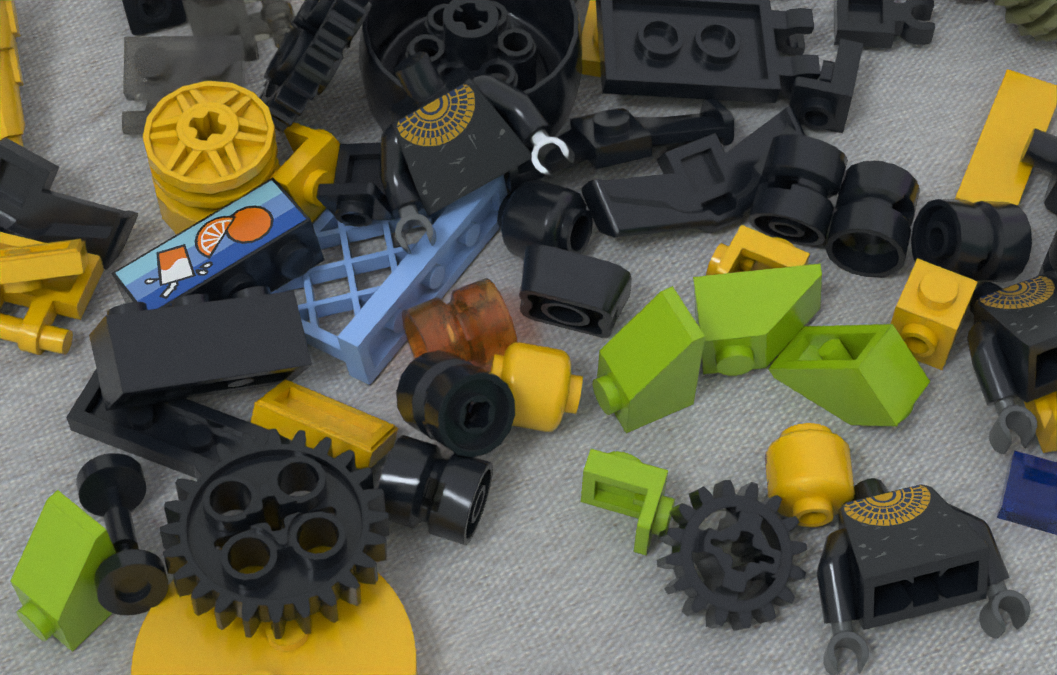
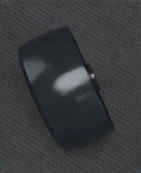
[359,0,582,148]

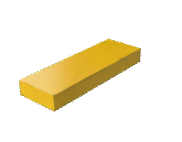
[955,69,1057,205]

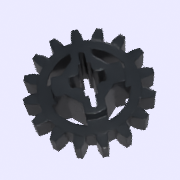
[657,479,807,631]

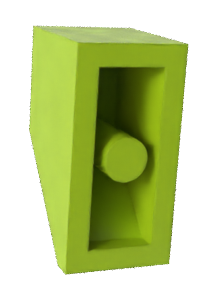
[693,264,822,376]
[592,286,705,433]
[768,324,930,427]
[10,490,116,652]

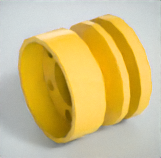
[142,81,280,235]

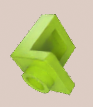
[581,448,675,556]

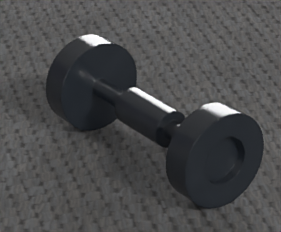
[76,453,169,616]

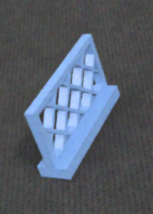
[271,175,508,385]

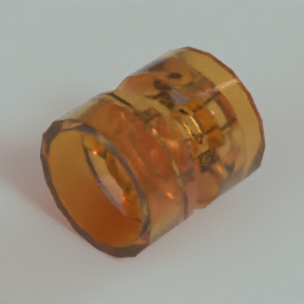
[402,278,517,367]

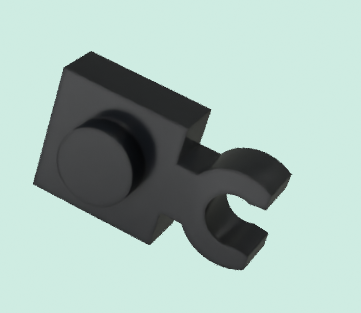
[833,0,935,48]

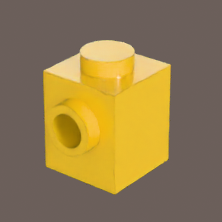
[890,258,978,370]

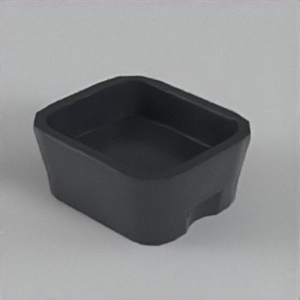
[519,244,632,338]

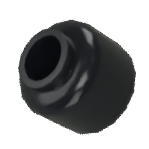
[497,179,593,257]

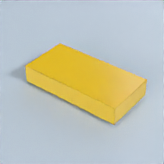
[250,380,399,469]

